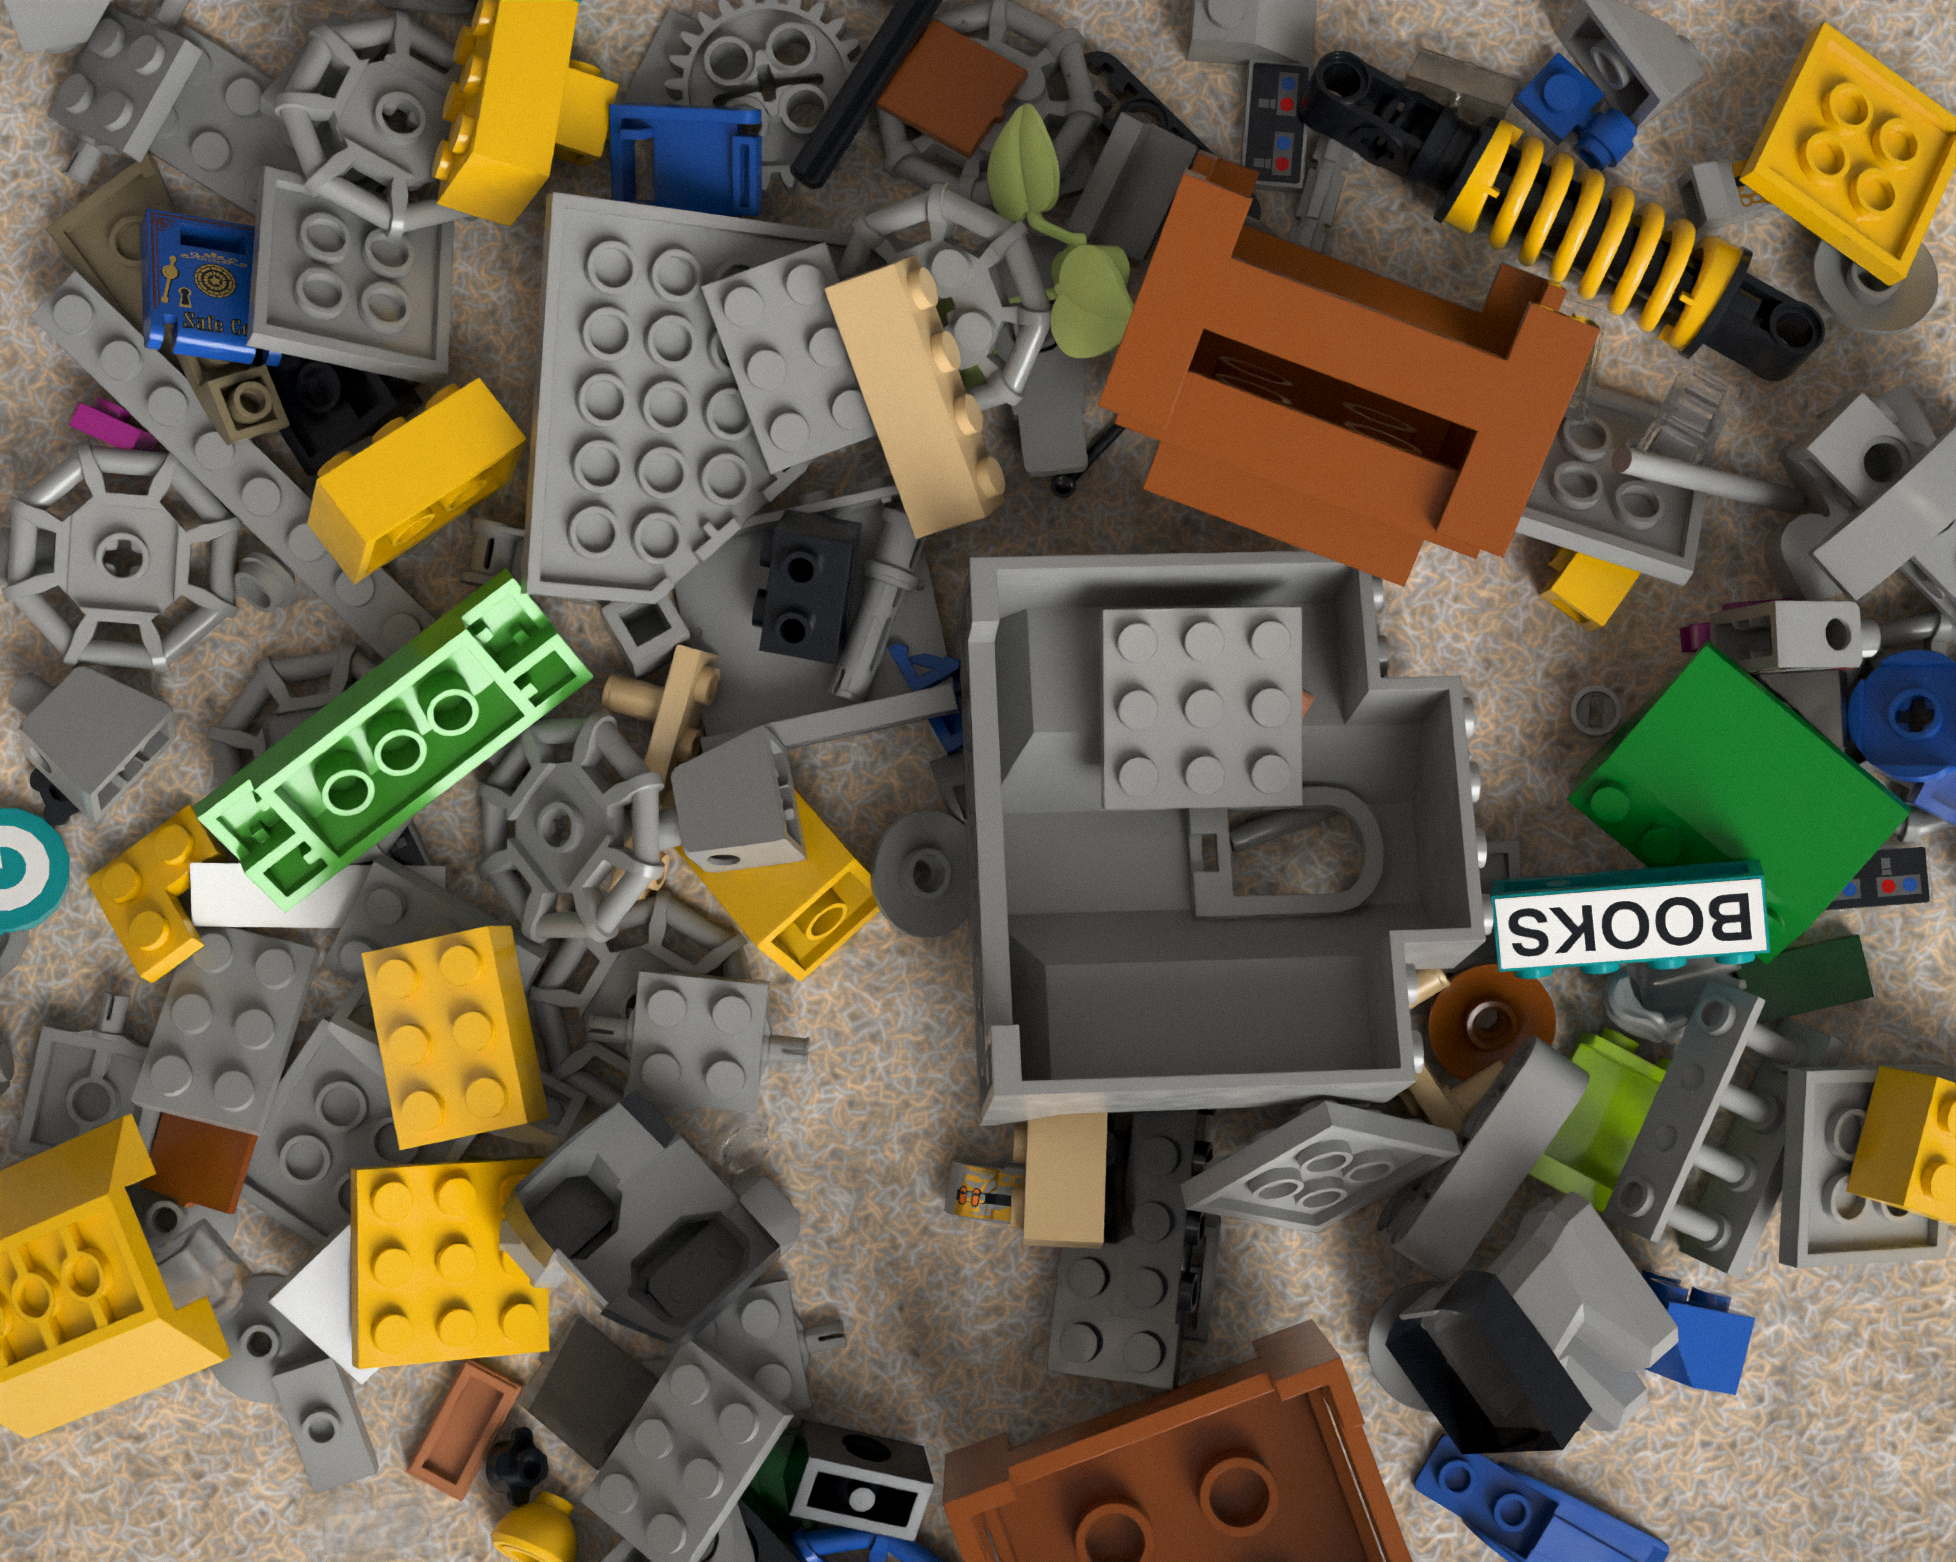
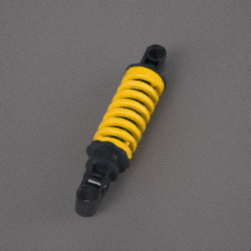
[1299,51,1825,381]

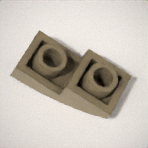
[167,328,290,446]

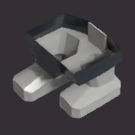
[498,1089,801,1347]
[1385,1192,1679,1454]

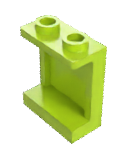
[1528,1026,1671,1213]

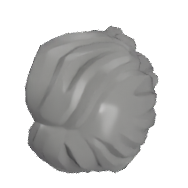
[1603,957,1747,1043]

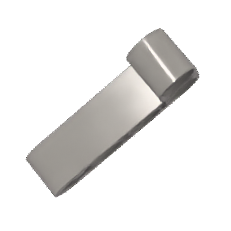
[1376,1035,1590,1283]

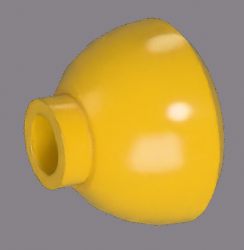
[490,1491,578,1562]

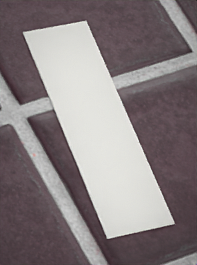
[190,862,446,928]

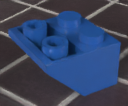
[1641,1269,1755,1395]

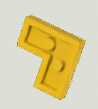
[86,804,229,983]

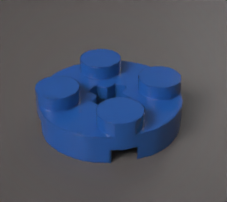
[1847,650,1956,783]

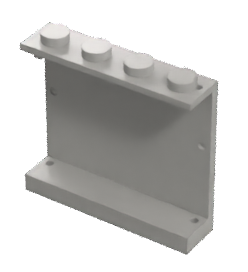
[674,476,960,753]

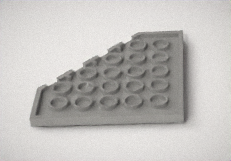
[520,192,921,604]

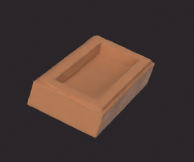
[405,1358,525,1502]

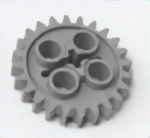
[665,0,868,197]

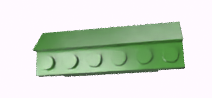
[193,567,594,913]

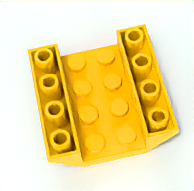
[0,1113,232,1439]

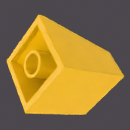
[674,786,880,982]

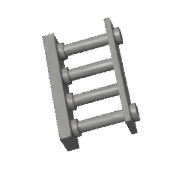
[1602,978,1846,1280]

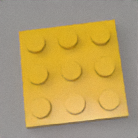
[1739,22,1956,287]
[350,1156,549,1369]

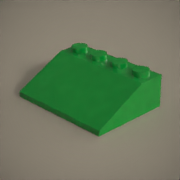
[1567,640,1911,965]

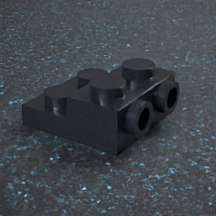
[253,352,423,476]

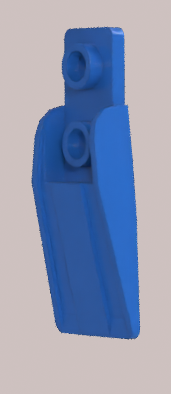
[1414,1434,1670,1562]

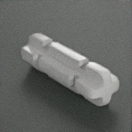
[1288,136,1353,253]

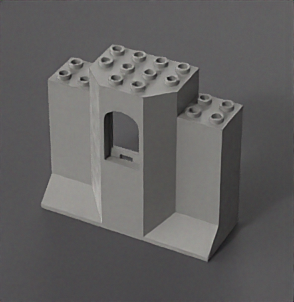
[957,551,1493,1126]

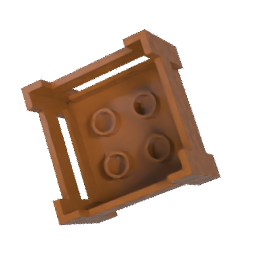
[1097,149,1601,587]
[943,1319,1412,1562]

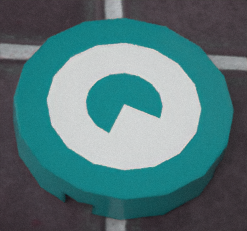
[0,808,70,935]

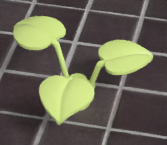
[936,103,1135,389]

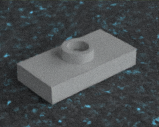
[271,1353,379,1494]

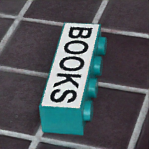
[1491,859,1770,979]

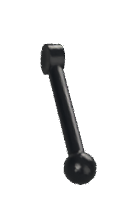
[1051,423,1126,498]

